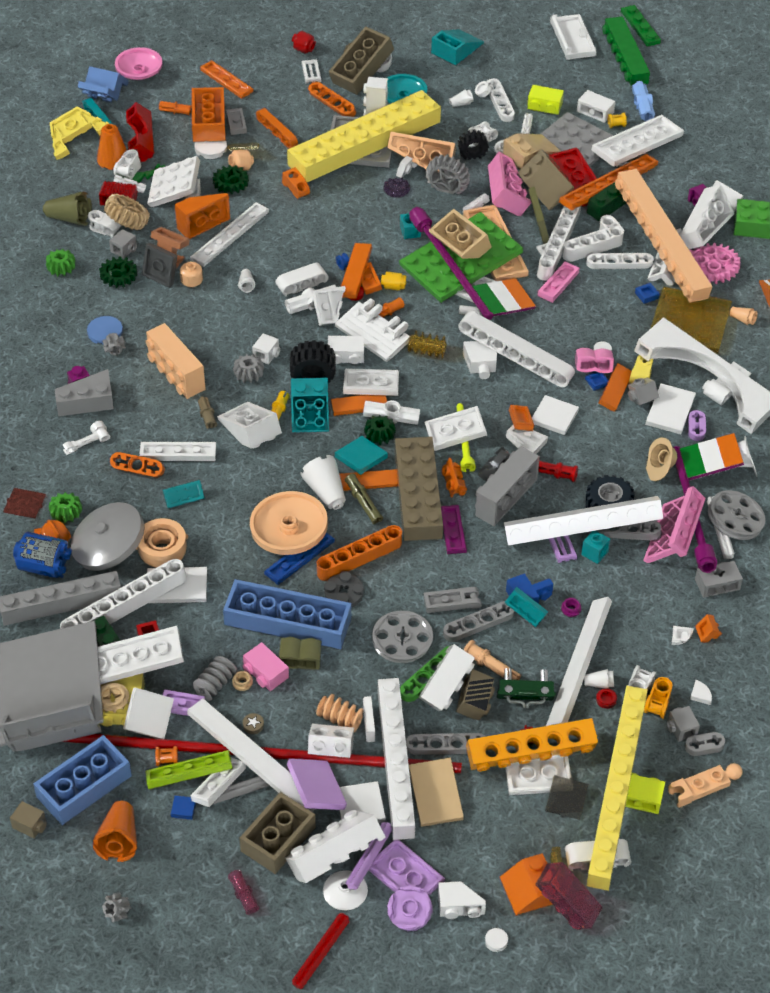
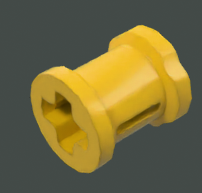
[607,112,627,128]

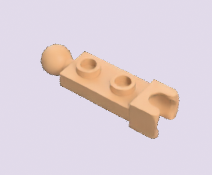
[668,763,743,808]

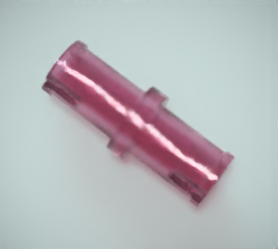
[228,870,260,915]

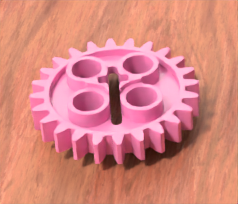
[689,243,740,284]

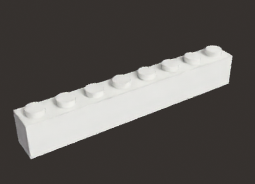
[504,496,664,545]
[378,678,415,840]

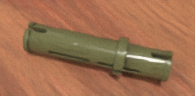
[345,474,383,524]

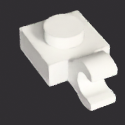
[396,156,417,178]

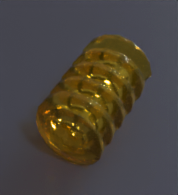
[408,330,447,359]

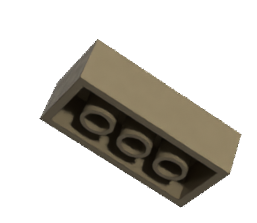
[329,26,394,95]

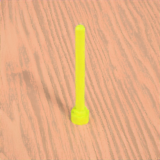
[456,403,476,472]

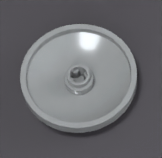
[71,502,144,571]

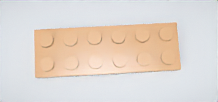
[463,205,529,281]

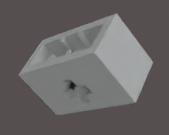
[695,561,743,598]

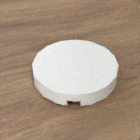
[195,141,227,159]

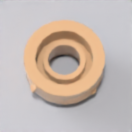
[136,518,188,568]

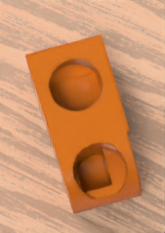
[282,167,310,199]

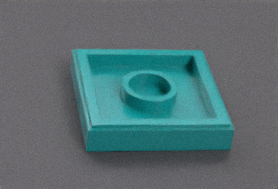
[335,436,388,475]

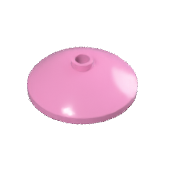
[115,47,162,80]

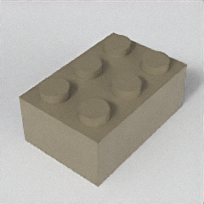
[239,792,316,874]

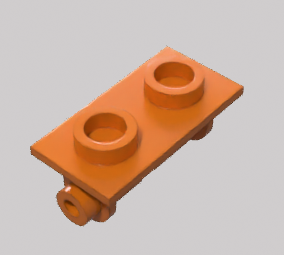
[442,457,467,497]

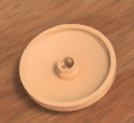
[250,491,328,555]

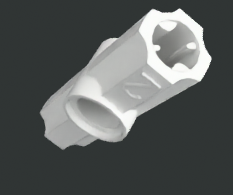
[285,285,336,314]
[363,400,420,425]

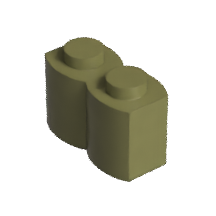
[279,637,321,670]

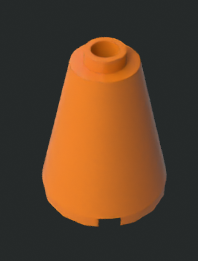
[97,124,127,170]
[93,801,137,862]

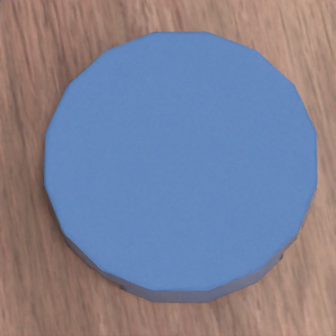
[87,316,123,345]

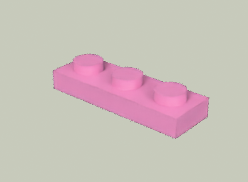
[538,261,580,303]

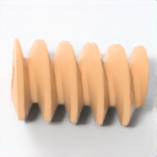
[316,694,364,733]

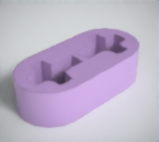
[688,410,706,441]

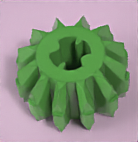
[46,248,75,277]
[49,491,82,524]

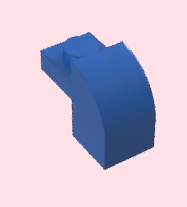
[506,573,553,604]

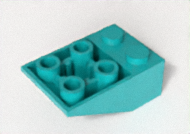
[431,29,484,65]
[291,378,329,432]

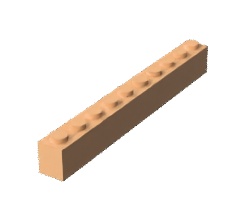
[615,169,713,303]

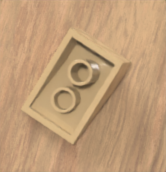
[503,133,561,170]

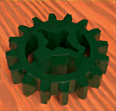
[213,165,249,194]
[99,256,138,288]

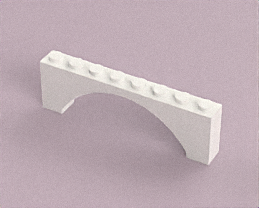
[634,317,770,434]

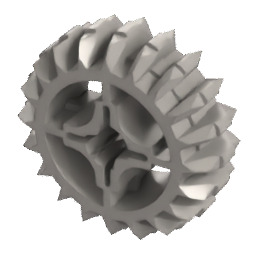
[426,154,470,195]

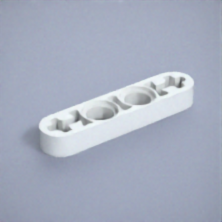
[487,79,515,122]
[586,253,654,269]

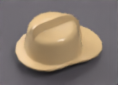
[646,437,677,481]

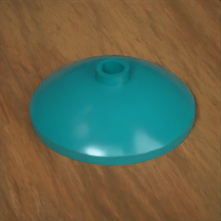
[387,74,427,104]

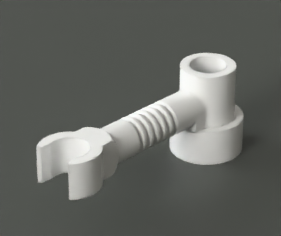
[63,421,110,455]

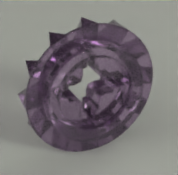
[383,177,410,197]

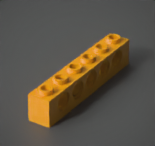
[466,718,598,772]

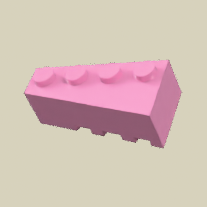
[488,152,531,216]

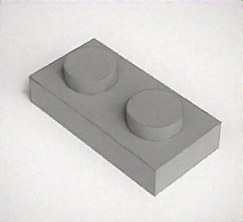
[226,108,247,135]

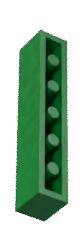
[602,16,650,86]

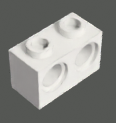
[308,724,354,758]

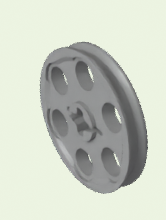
[708,490,765,540]
[372,611,433,663]

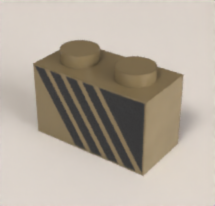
[456,669,495,720]

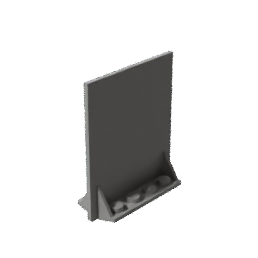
[0,621,104,752]

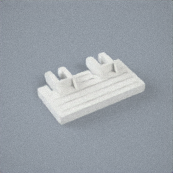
[335,298,411,362]

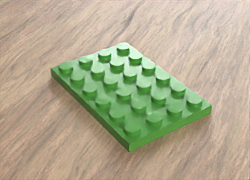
[399,212,523,303]

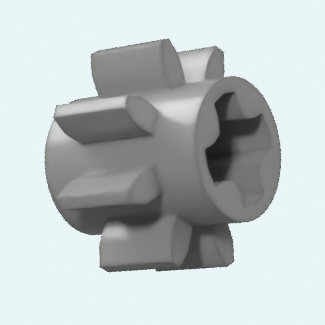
[103,333,126,355]
[102,892,131,922]

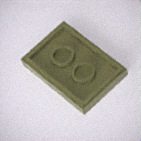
[528,187,549,244]

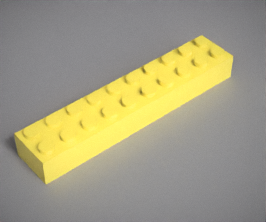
[287,90,441,182]

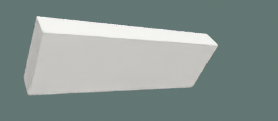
[191,758,246,807]

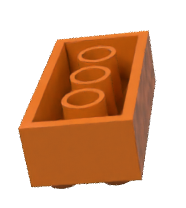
[192,87,226,142]

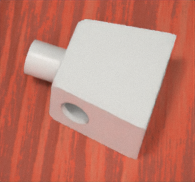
[463,341,497,379]

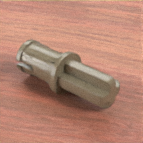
[198,396,217,429]

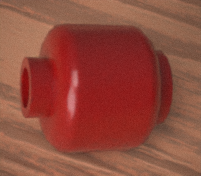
[292,31,316,54]

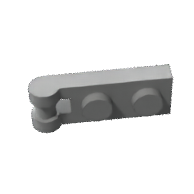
[423,587,482,613]

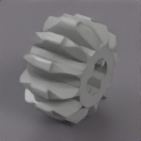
[233,353,264,383]

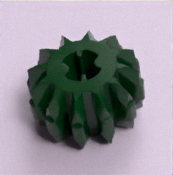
[364,414,396,446]

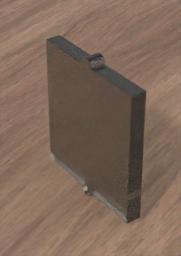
[545,775,589,820]

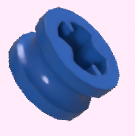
[336,253,350,270]

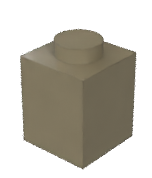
[10,801,47,838]

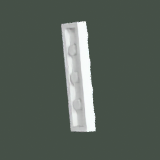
[139,442,216,461]

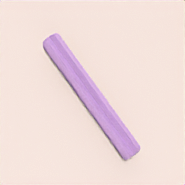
[346,822,392,890]

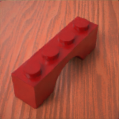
[126,102,154,162]

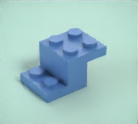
[78,66,129,102]

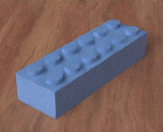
[223,579,352,649]

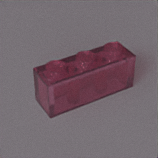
[535,862,603,930]

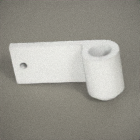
[702,361,751,406]

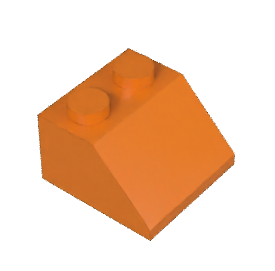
[500,853,559,915]

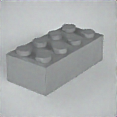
[475,446,540,526]

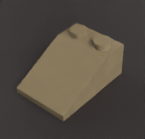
[518,149,575,210]

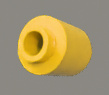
[381,271,407,291]

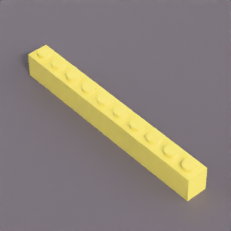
[587,686,648,891]

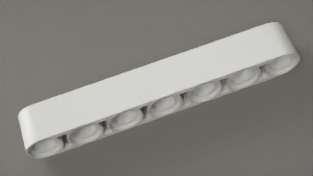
[537,206,581,281]
[458,311,575,387]
[60,559,187,628]

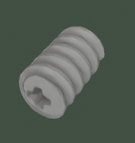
[193,656,237,701]

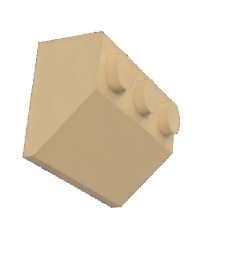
[428,209,492,259]

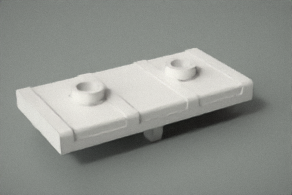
[550,14,596,60]

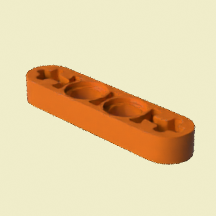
[308,82,356,117]
[256,108,298,149]

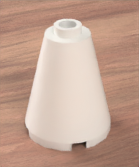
[300,455,346,510]

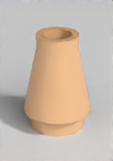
[730,306,758,325]

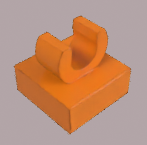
[695,614,722,643]

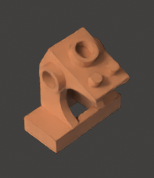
[151,227,190,269]

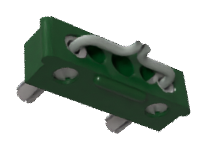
[496,668,556,708]

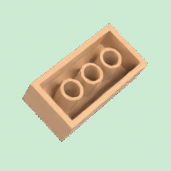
[146,323,206,399]

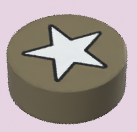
[243,713,264,734]

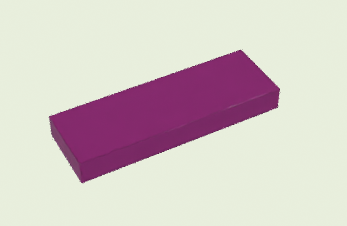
[441,505,467,554]

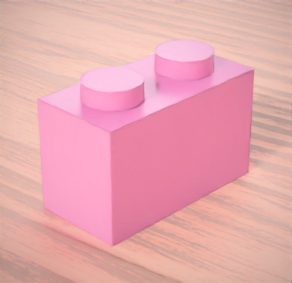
[243,642,289,691]

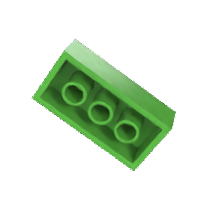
[734,199,770,239]

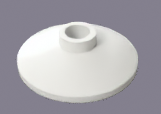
[323,870,368,910]

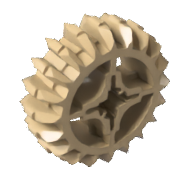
[104,194,150,230]

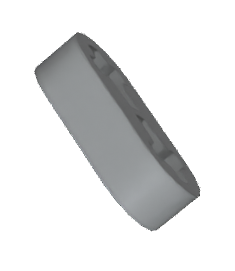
[685,732,725,756]

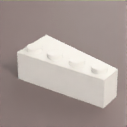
[680,184,735,249]
[286,810,386,883]

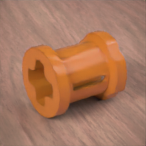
[155,746,178,766]

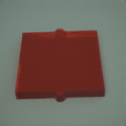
[3,488,46,519]

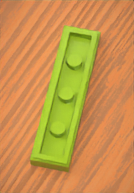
[145,750,233,789]

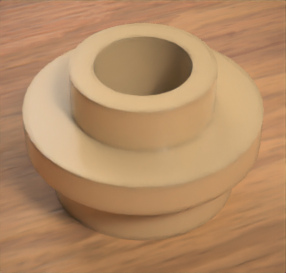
[232,671,253,691]

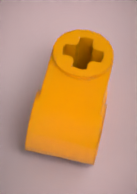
[644,677,673,719]

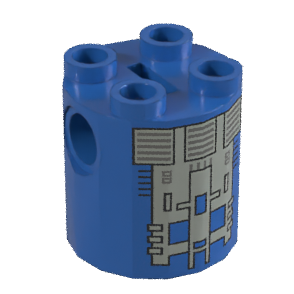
[13,532,72,578]

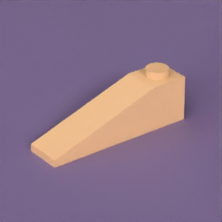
[387,132,456,172]

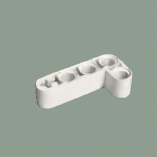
[562,215,624,262]

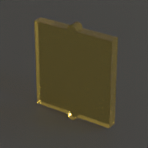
[227,142,259,151]

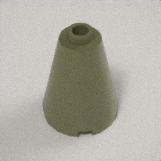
[43,192,92,226]

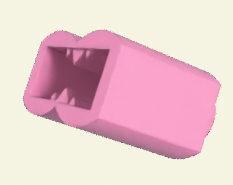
[575,348,614,373]

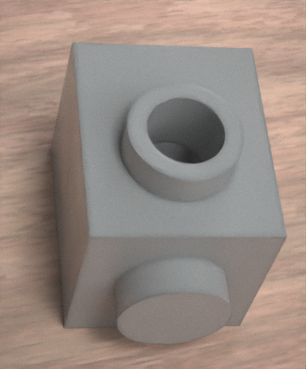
[109,229,137,259]
[628,377,659,405]
[667,706,700,742]

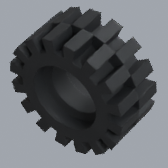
[457,129,489,160]

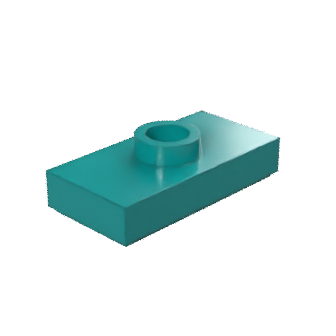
[162,480,205,508]
[504,587,548,627]

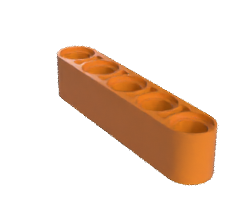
[317,525,402,581]

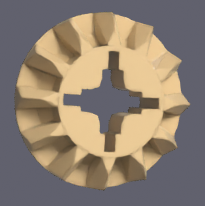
[101,683,129,713]

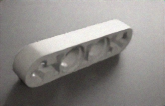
[587,521,662,540]
[443,601,514,642]
[406,733,486,755]

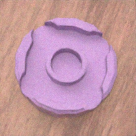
[387,885,433,931]

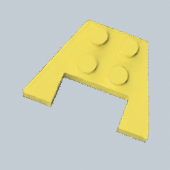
[50,106,109,160]

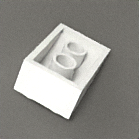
[217,402,282,448]

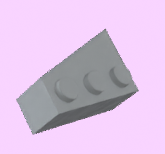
[55,369,114,416]

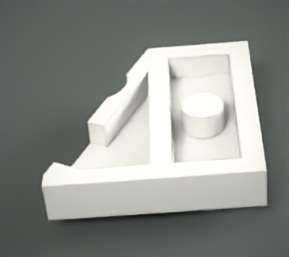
[312,286,346,326]
[506,425,548,454]

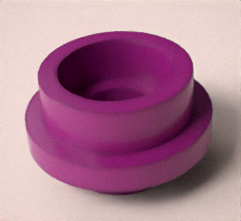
[561,598,581,617]

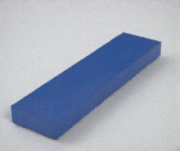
[264,532,335,585]

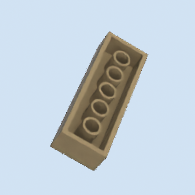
[395,437,443,541]

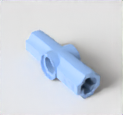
[632,81,655,121]

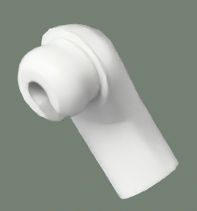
[459,305,482,316]

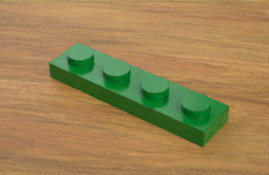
[621,5,661,47]

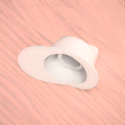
[738,436,757,477]

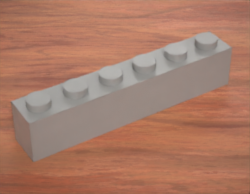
[0,571,121,626]

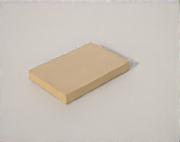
[409,758,464,827]

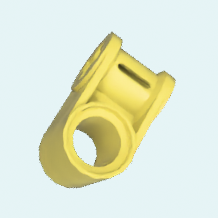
[629,355,653,384]

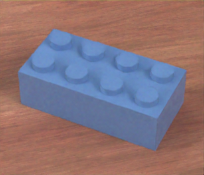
[33,735,132,825]

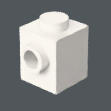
[252,334,280,364]

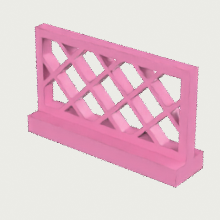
[643,486,706,563]

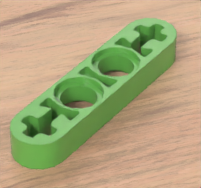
[400,646,449,702]

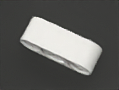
[276,263,328,296]
[565,839,631,871]

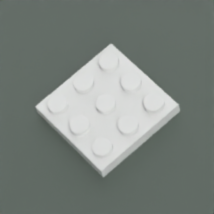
[147,156,200,207]

